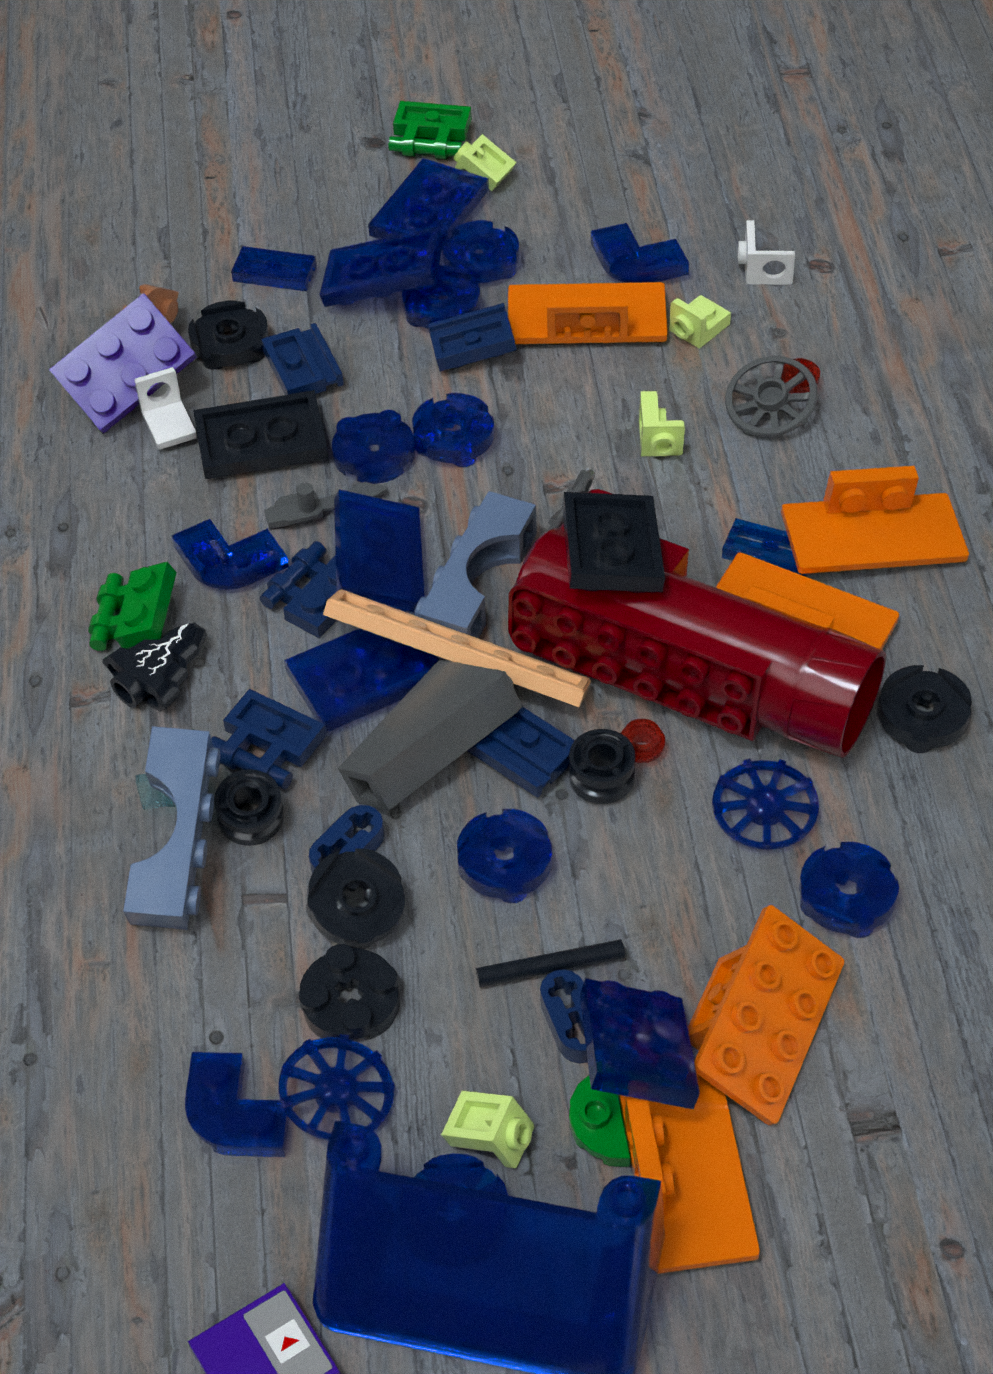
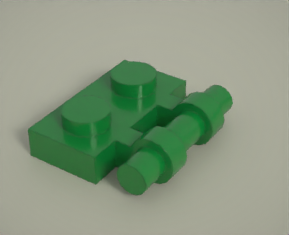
[388,101,472,160]
[88,561,177,651]

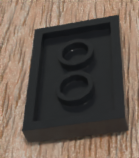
[193,390,329,479]
[562,492,665,593]

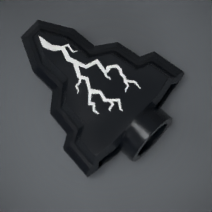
[103,622,207,712]

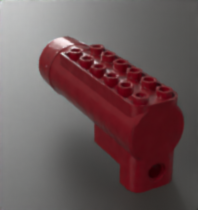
[508,489,886,758]

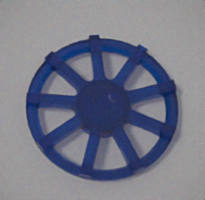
[712,758,819,850]
[278,1035,395,1142]

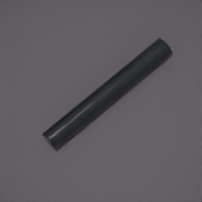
[476,939,625,988]

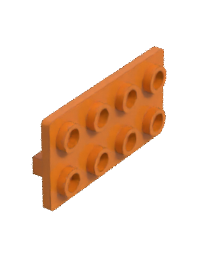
[508,282,667,344]
[781,466,969,574]
[716,552,899,650]
[682,905,844,1125]
[617,1066,760,1274]

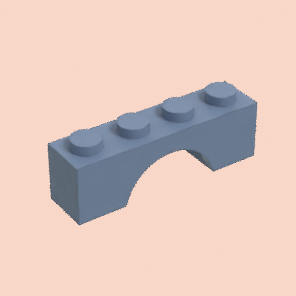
[414,491,537,638]
[123,726,220,930]

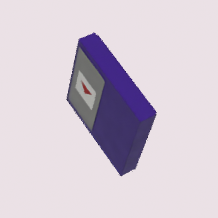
[188,1283,340,1374]

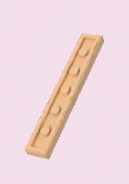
[323,589,591,707]

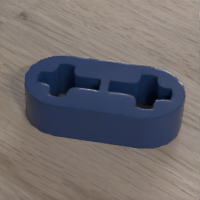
[308,805,384,873]
[540,969,603,1064]

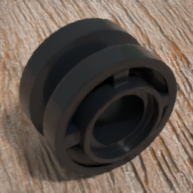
[569,729,635,804]
[214,769,284,846]

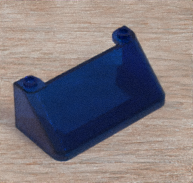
[312,1120,665,1374]

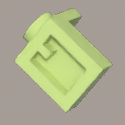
[451,134,517,191]
[669,295,731,349]
[639,391,685,456]
[441,1091,534,1168]

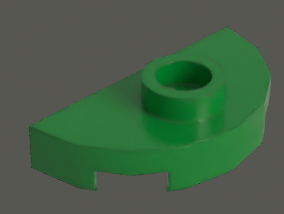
[569,1065,630,1167]

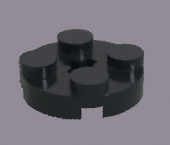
[188,300,269,370]
[877,665,972,754]
[306,848,405,949]
[299,944,400,1045]

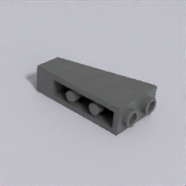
[338,659,522,810]

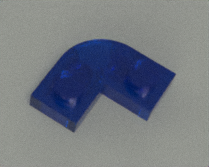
[591,223,689,283]
[171,519,289,590]
[185,1052,290,1157]

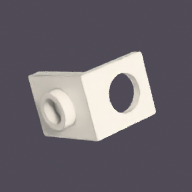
[738,220,795,285]
[135,367,197,450]

